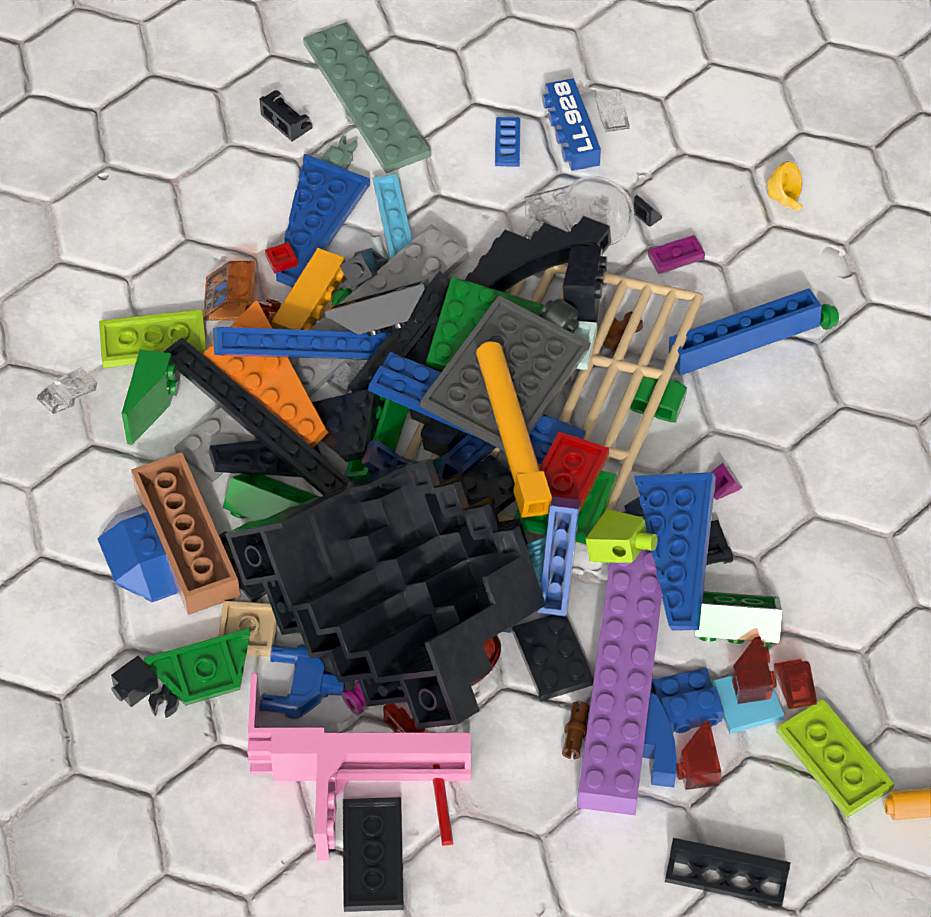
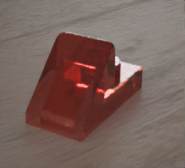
[774,659,817,709]
[383,704,428,733]

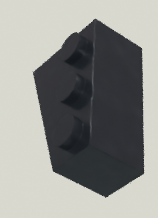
[563,246,607,323]

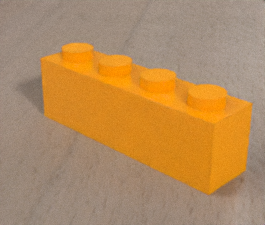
[271,248,346,330]

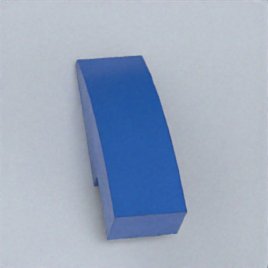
[643,694,677,788]

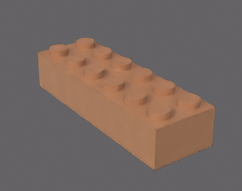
[131,452,240,615]

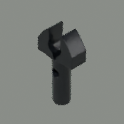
[148,684,179,718]

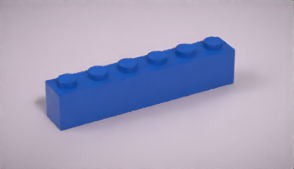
[669,288,822,376]

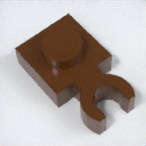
[597,311,643,352]

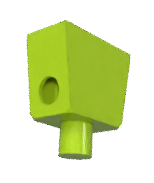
[586,509,658,563]

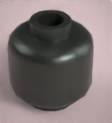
[539,299,580,333]

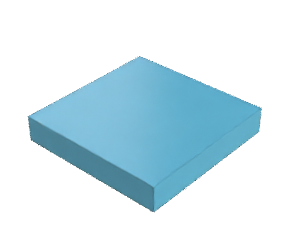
[711,667,784,734]

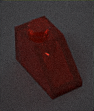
[676,721,721,790]

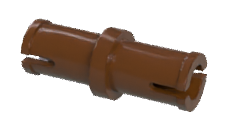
[562,701,590,759]

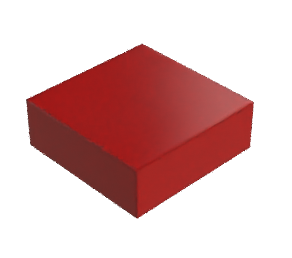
[265,242,298,274]

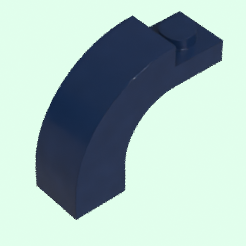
[362,439,463,479]

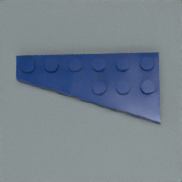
[276,154,370,287]
[634,472,716,631]

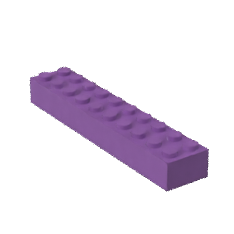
[577,550,662,815]

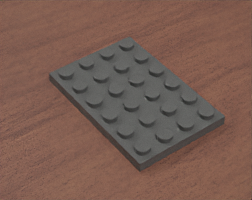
[420,296,591,451]

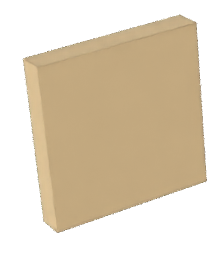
[218,601,277,657]

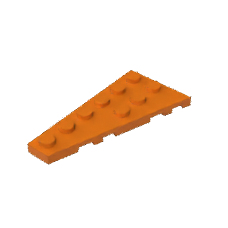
[202,300,328,448]

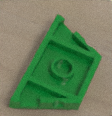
[144,628,250,706]

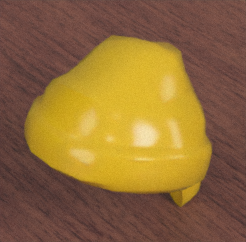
[766,161,803,211]

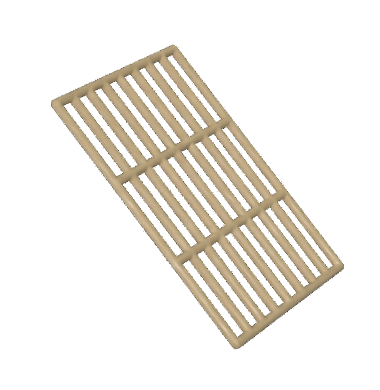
[403,264,704,546]

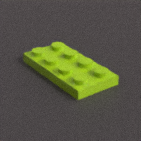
[99,309,207,368]
[776,699,895,818]

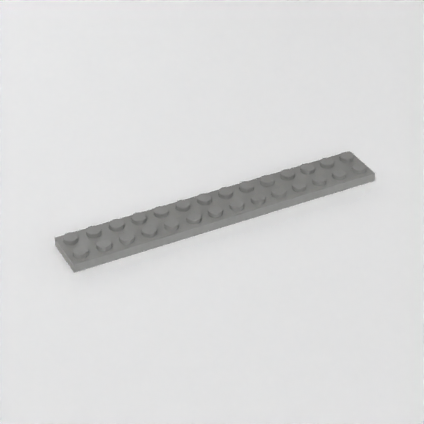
[175,224,469,483]

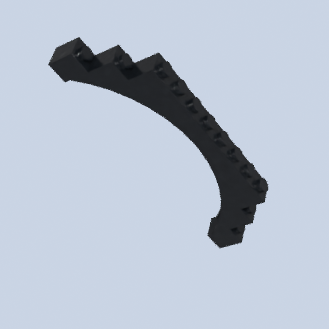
[407,216,611,456]

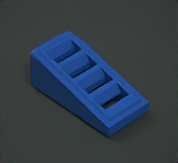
[495,117,520,167]

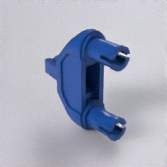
[260,644,345,719]

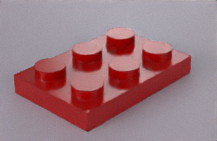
[539,432,609,513]

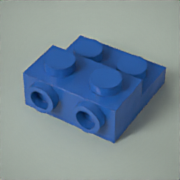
[651,668,724,733]

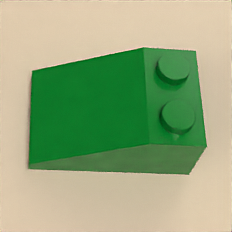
[121,349,179,445]

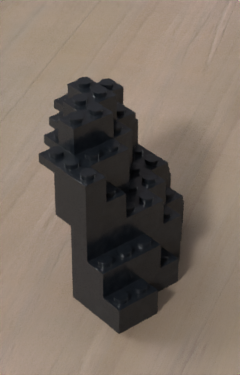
[225,459,546,729]

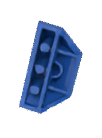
[97,506,178,602]

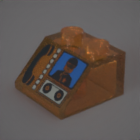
[203,261,257,321]

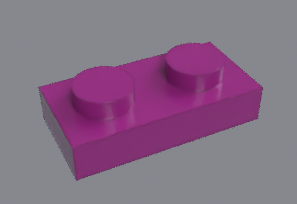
[648,235,705,274]

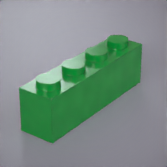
[345,396,409,481]

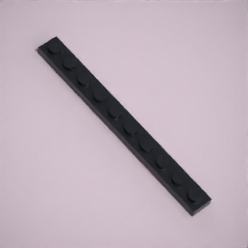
[164,338,352,496]

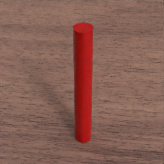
[432,764,453,846]

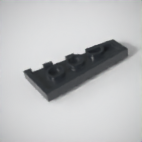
[209,440,321,477]

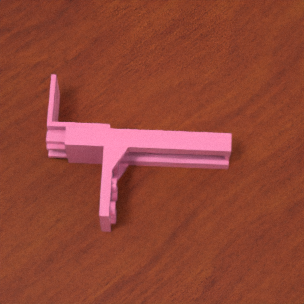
[248,673,472,860]

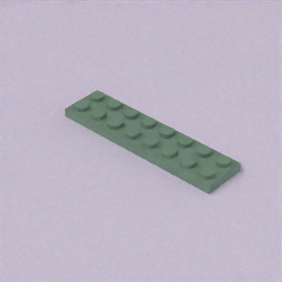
[303,22,430,173]

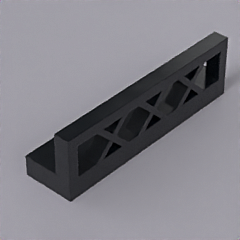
[665,838,791,907]

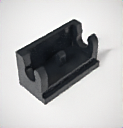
[259,90,312,142]

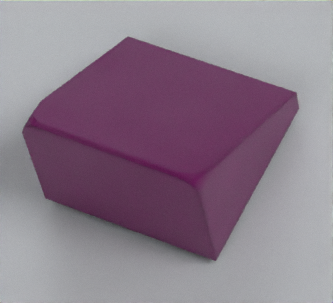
[712,463,743,500]

